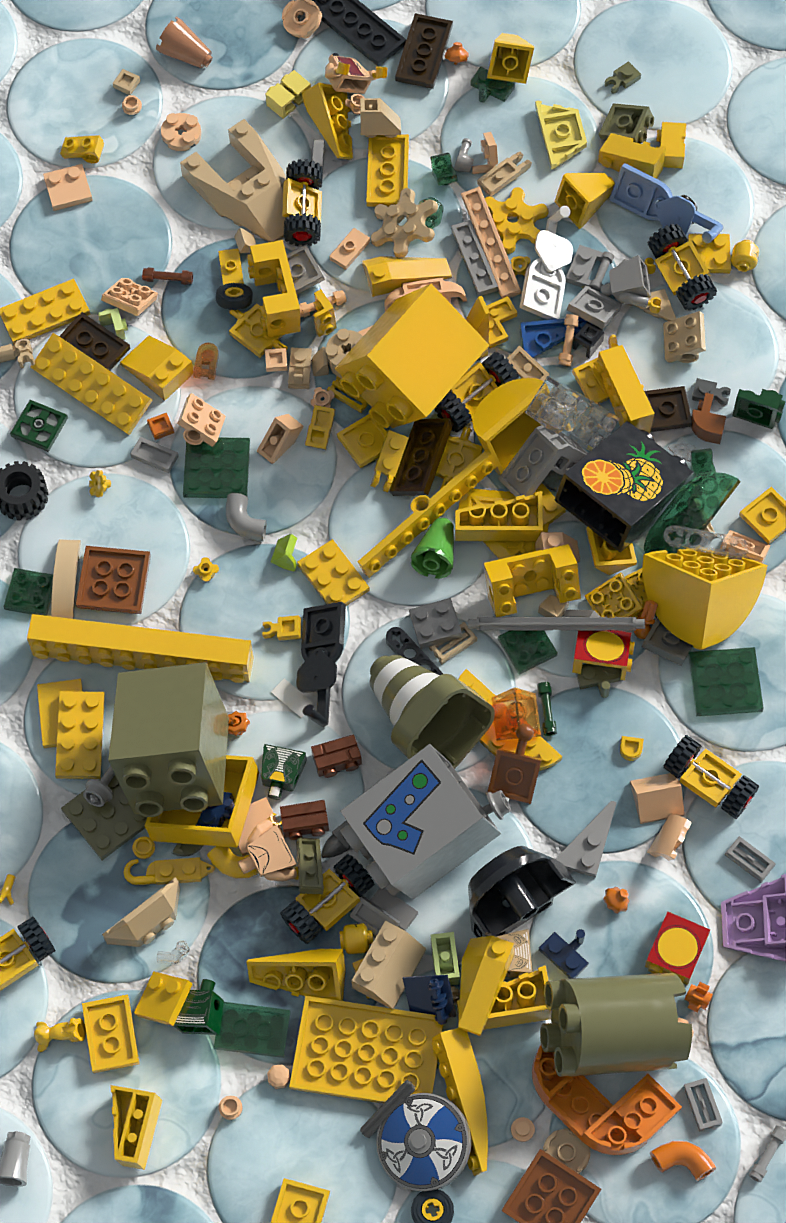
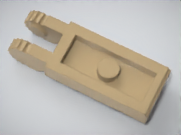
[477,151,532,197]

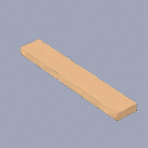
[461,186,522,299]

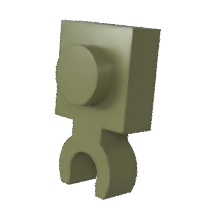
[604,61,641,94]

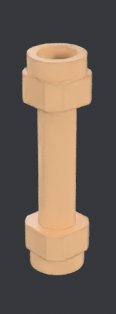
[299,290,347,318]
[558,314,579,366]

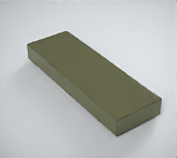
[296,838,324,895]

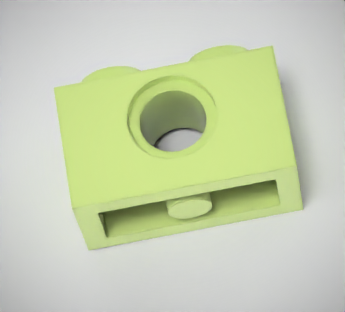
[431,932,460,986]

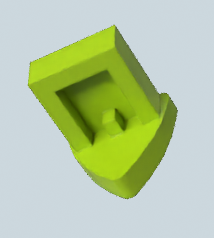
[270,534,297,571]

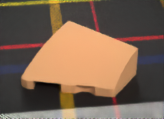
[648,814,691,861]

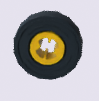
[216,283,253,310]
[411,1189,454,1223]

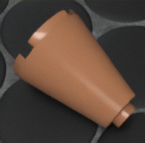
[156,17,213,68]

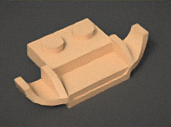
[384,278,467,311]

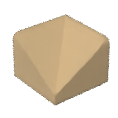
[538,595,569,617]

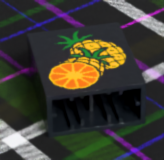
[554,421,694,553]

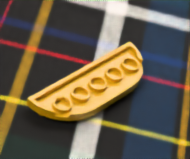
[459,669,562,771]

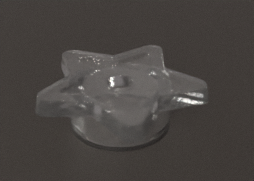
[668,437,695,462]

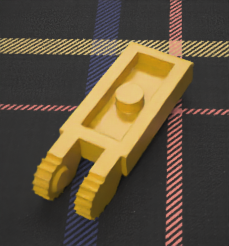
[371,430,409,493]

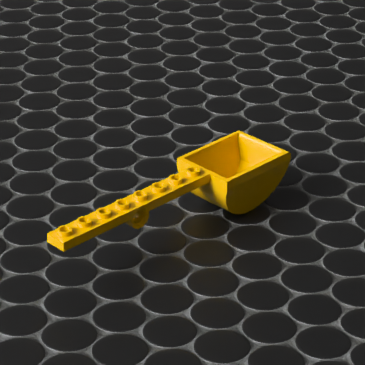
[357,378,564,578]

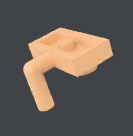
[472,132,498,174]

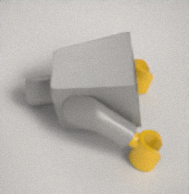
[601,255,661,314]

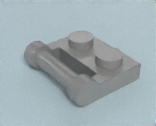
[565,245,614,292]

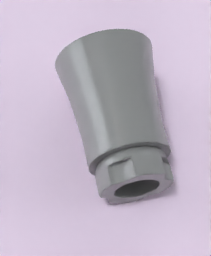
[0,1131,31,1187]

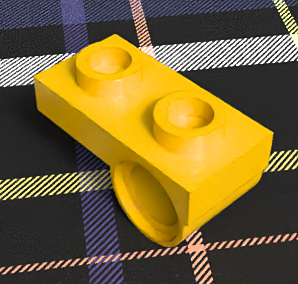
[60,135,104,164]

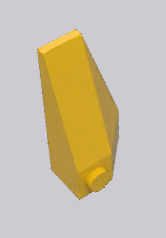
[302,83,353,160]
[458,936,514,1036]
[247,949,346,1001]

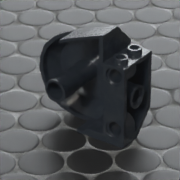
[468,846,576,938]

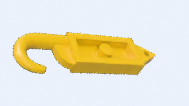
[123,857,216,885]

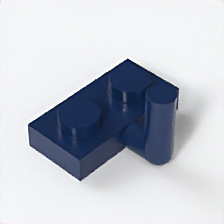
[196,792,235,828]
[539,929,589,979]

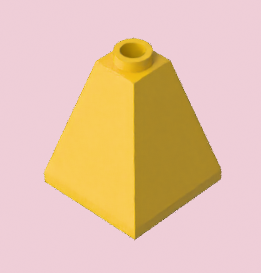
[487,33,534,84]
[554,173,615,229]

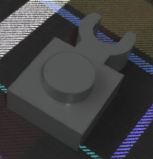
[692,378,731,405]

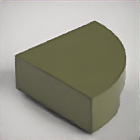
[173,843,204,857]

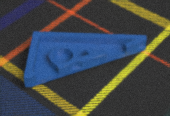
[520,317,592,358]

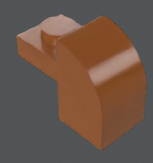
[691,393,726,444]

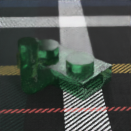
[470,67,515,103]

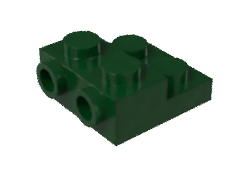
[732,389,786,429]

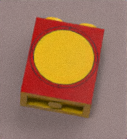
[572,630,635,680]
[645,911,711,985]

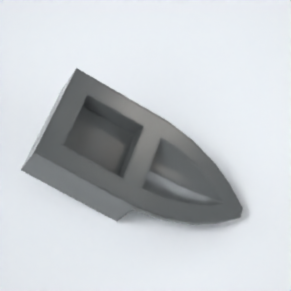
[321,820,351,858]

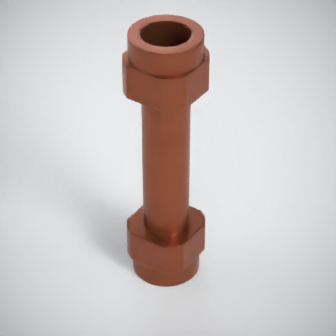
[142,267,193,285]

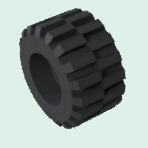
[0,461,49,520]

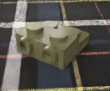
[599,103,654,144]

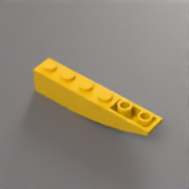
[432,1028,488,1176]

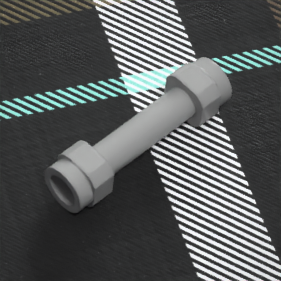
[748,1125,786,1182]

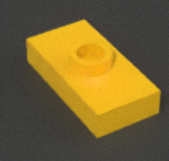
[218,248,244,285]

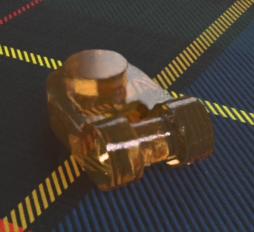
[193,343,219,380]

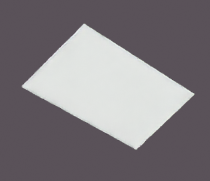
[271,678,315,718]

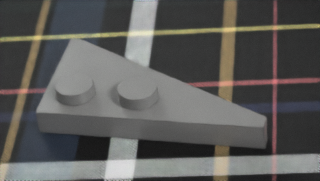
[556,801,617,878]

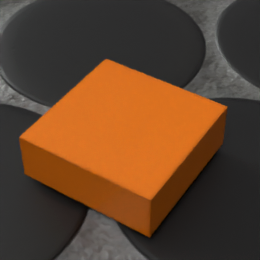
[147,413,174,440]

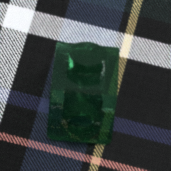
[430,153,458,186]
[691,448,717,483]

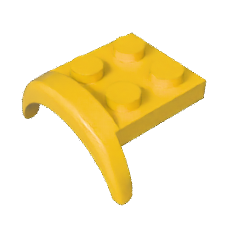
[572,335,644,407]

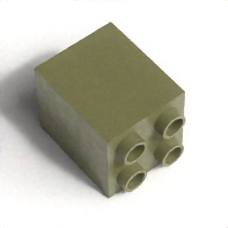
[108,662,229,817]

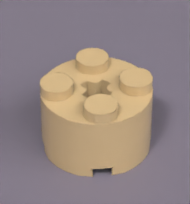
[326,329,363,378]

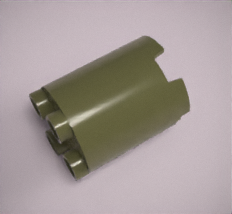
[540,973,692,1077]

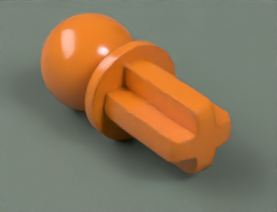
[634,600,658,639]

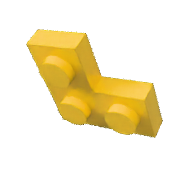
[486,296,518,348]

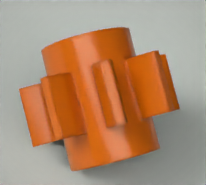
[684,982,713,1013]

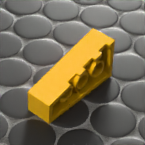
[595,345,655,434]
[455,491,543,541]
[457,965,551,1030]

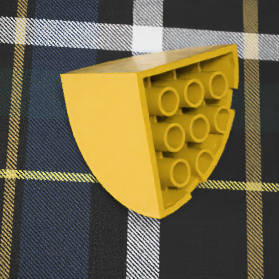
[642,549,768,650]

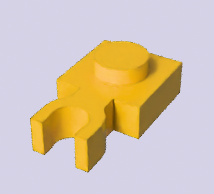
[262,615,301,641]

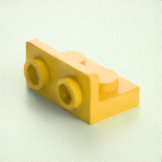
[313,289,337,337]

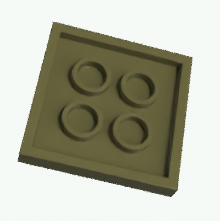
[61,775,147,860]

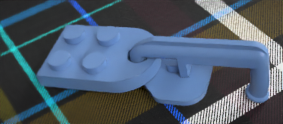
[609,163,723,243]

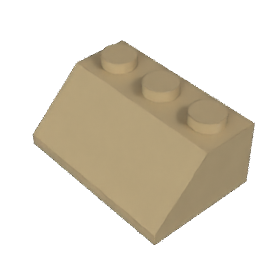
[352,921,426,1009]

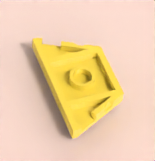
[535,101,587,169]

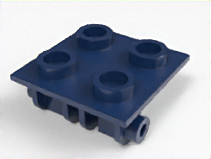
[402,974,457,1025]

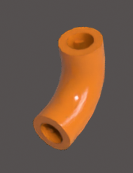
[650,1141,716,1181]

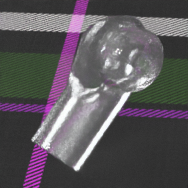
[157,941,190,964]

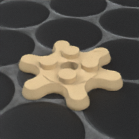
[371,188,438,258]

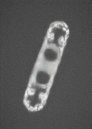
[664,525,749,558]

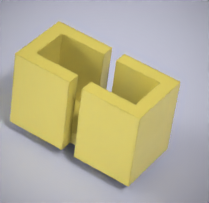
[265,70,311,119]

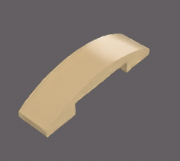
[51,539,81,619]

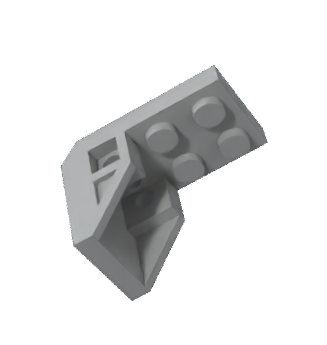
[498,424,588,497]

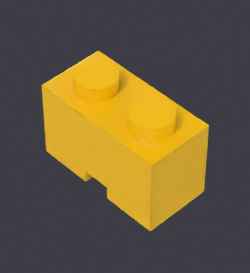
[656,122,686,169]

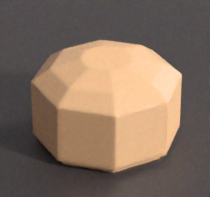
[267,1065,290,1089]

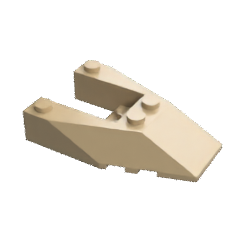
[180,119,286,242]

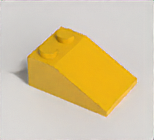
[120,335,194,401]

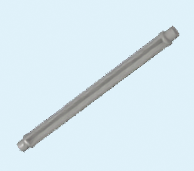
[468,617,645,631]

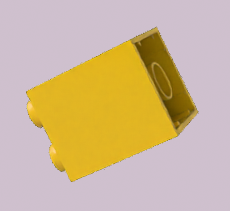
[334,284,489,428]

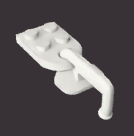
[519,206,573,320]

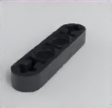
[386,627,443,675]

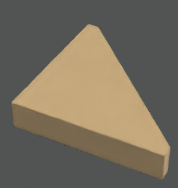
[629,289,676,321]

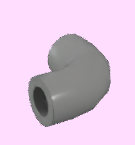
[226,493,267,541]

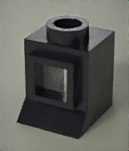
[572,322,604,359]

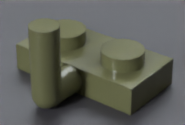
[576,664,623,698]

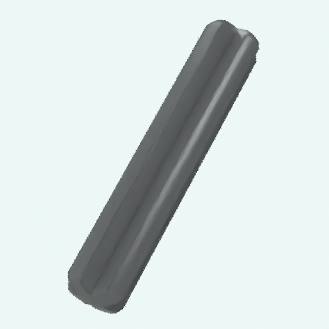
[360,1080,415,1138]

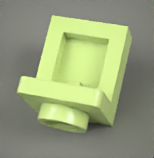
[98,308,128,340]

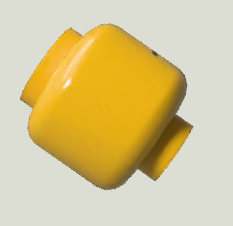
[731,240,759,272]
[339,923,373,954]

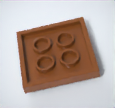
[76,546,151,614]
[501,1149,602,1223]

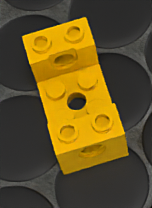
[247,240,301,337]
[484,544,581,617]

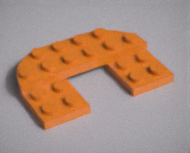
[532,1045,682,1155]

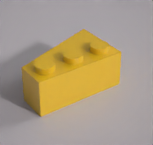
[598,133,666,179]

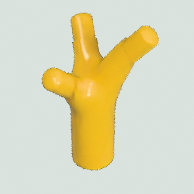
[0,874,16,905]

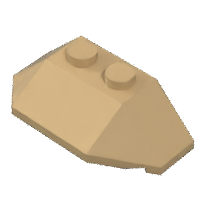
[102,877,180,947]

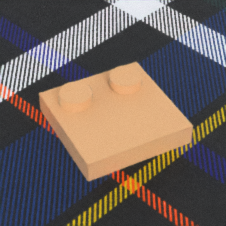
[43,164,93,211]

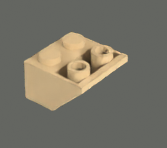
[360,98,401,138]

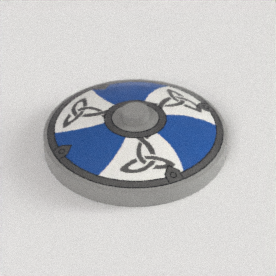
[376,1093,471,1191]

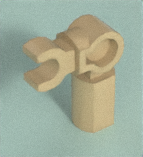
[0,339,35,369]

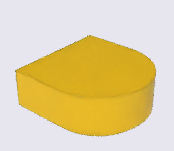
[620,736,644,761]

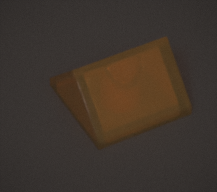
[491,687,541,741]

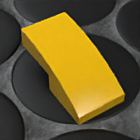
[305,405,336,450]

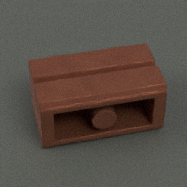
[311,734,362,778]
[280,800,329,840]

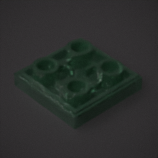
[3,568,53,616]
[498,630,558,675]

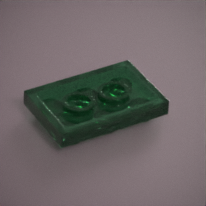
[214,1002,291,1058]

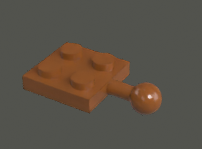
[487,724,542,804]

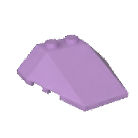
[721,874,786,962]

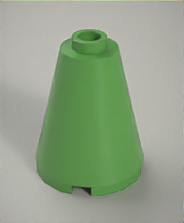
[411,518,454,579]

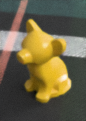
[34,1018,86,1052]

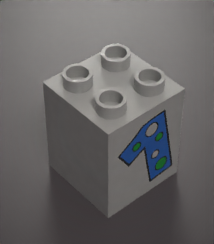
[340,744,501,899]

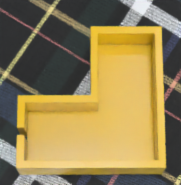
[145,755,259,848]

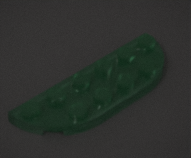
[644,472,741,554]

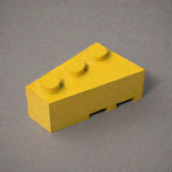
[110,1085,162,1170]

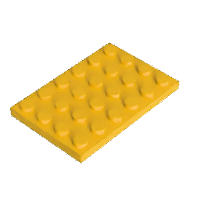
[289,996,443,1104]

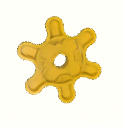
[485,187,549,254]

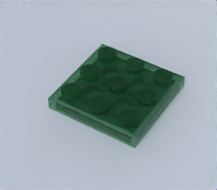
[183,437,251,498]
[688,647,764,717]

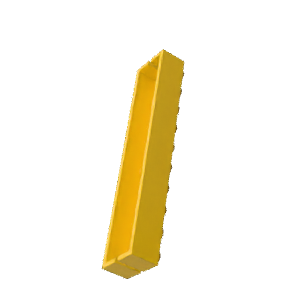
[27,614,254,683]

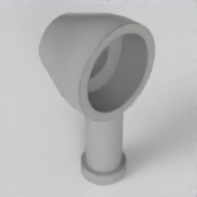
[453,138,474,172]

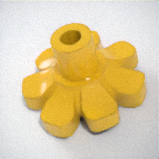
[89,470,111,497]

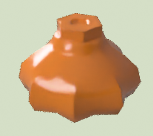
[444,42,469,65]
[228,711,250,736]
[603,887,629,913]

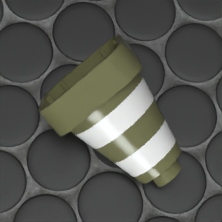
[370,655,495,769]

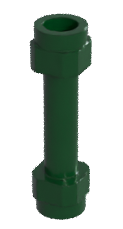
[537,682,557,736]

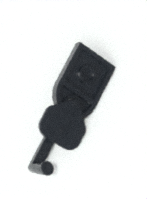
[296,601,346,727]

